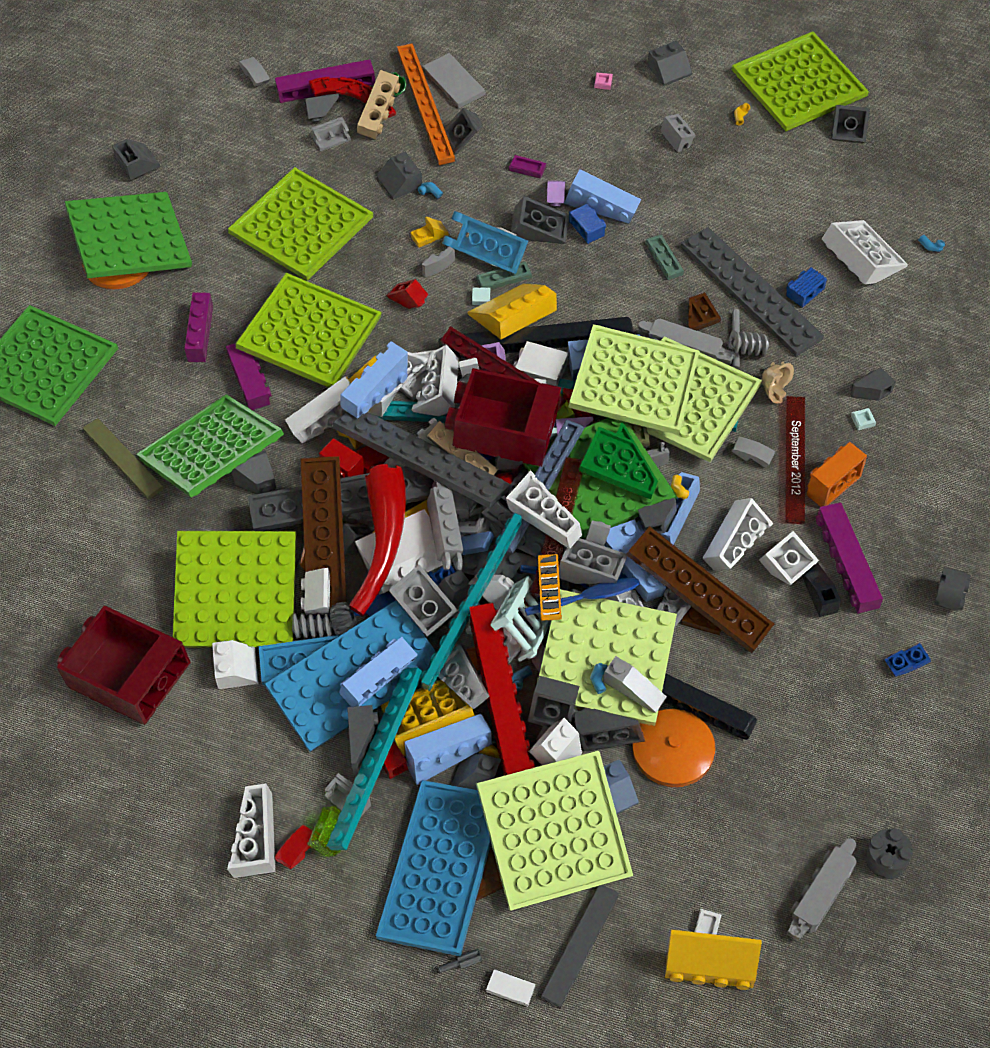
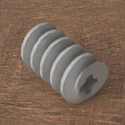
[728,330,769,357]
[292,613,334,639]

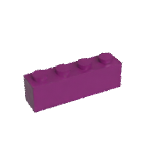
[185,292,213,362]
[226,343,272,410]

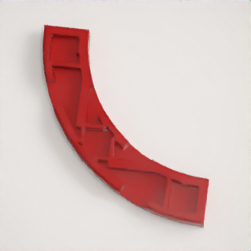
[309,77,396,118]

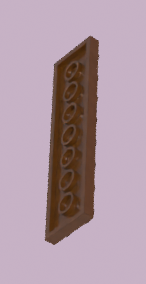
[300,456,347,608]
[626,526,775,653]

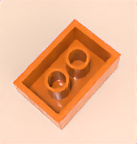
[807,442,867,507]

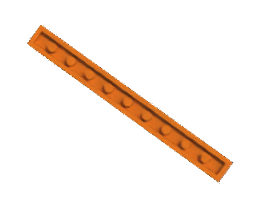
[397,43,455,165]

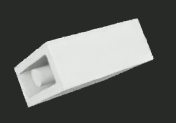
[513,341,568,387]

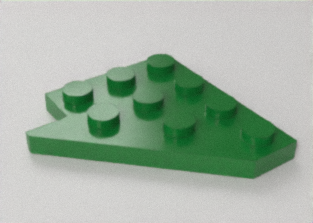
[579,423,658,500]

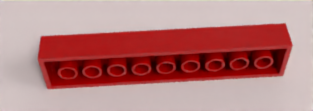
[469,603,535,776]

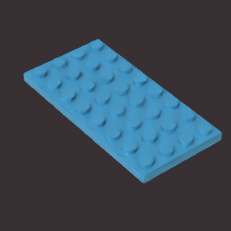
[264,601,436,753]
[376,780,491,956]

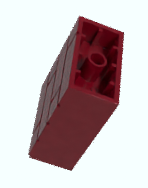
[445,368,561,467]
[57,605,191,725]

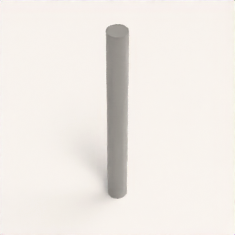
[732,309,740,370]

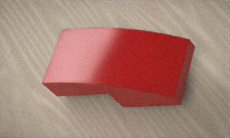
[275,825,319,869]

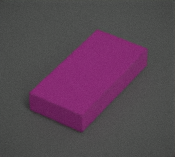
[509,155,546,179]

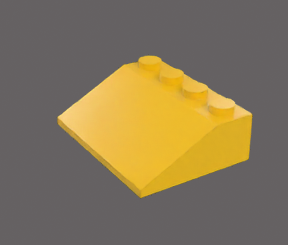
[468,284,557,339]
[381,680,475,756]
[665,930,762,990]

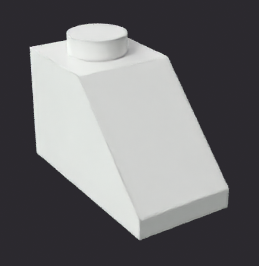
[469,575,514,609]

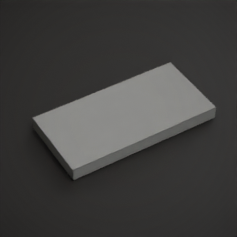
[422,53,486,108]

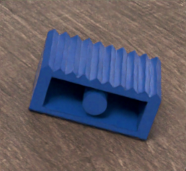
[569,204,606,244]
[786,267,827,308]

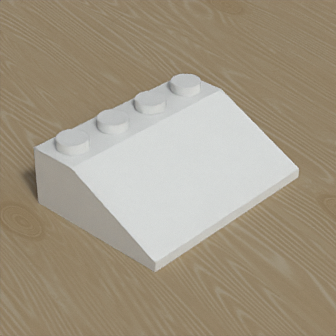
[822,220,908,284]
[355,509,443,595]

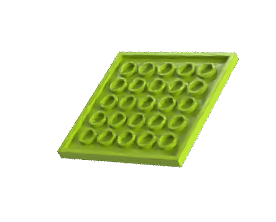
[732,31,869,131]
[228,167,373,281]
[236,273,382,388]
[173,531,296,648]

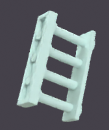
[490,576,552,661]

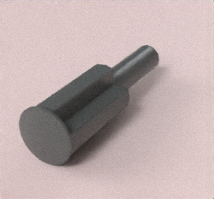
[437,948,482,973]

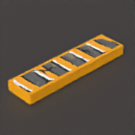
[538,554,562,621]

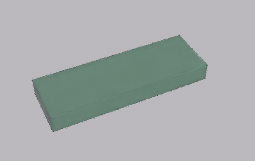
[645,235,684,280]
[476,261,532,290]

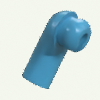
[418,182,443,199]
[918,235,945,252]
[590,663,608,694]
[512,666,532,692]

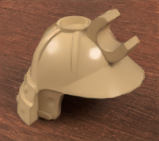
[761,362,794,404]

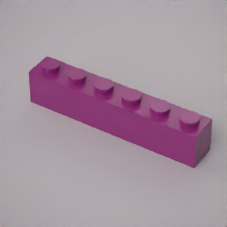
[275,59,375,103]
[816,502,883,614]

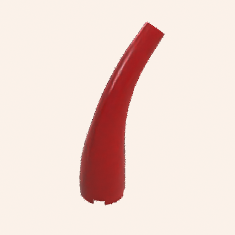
[349,464,406,616]

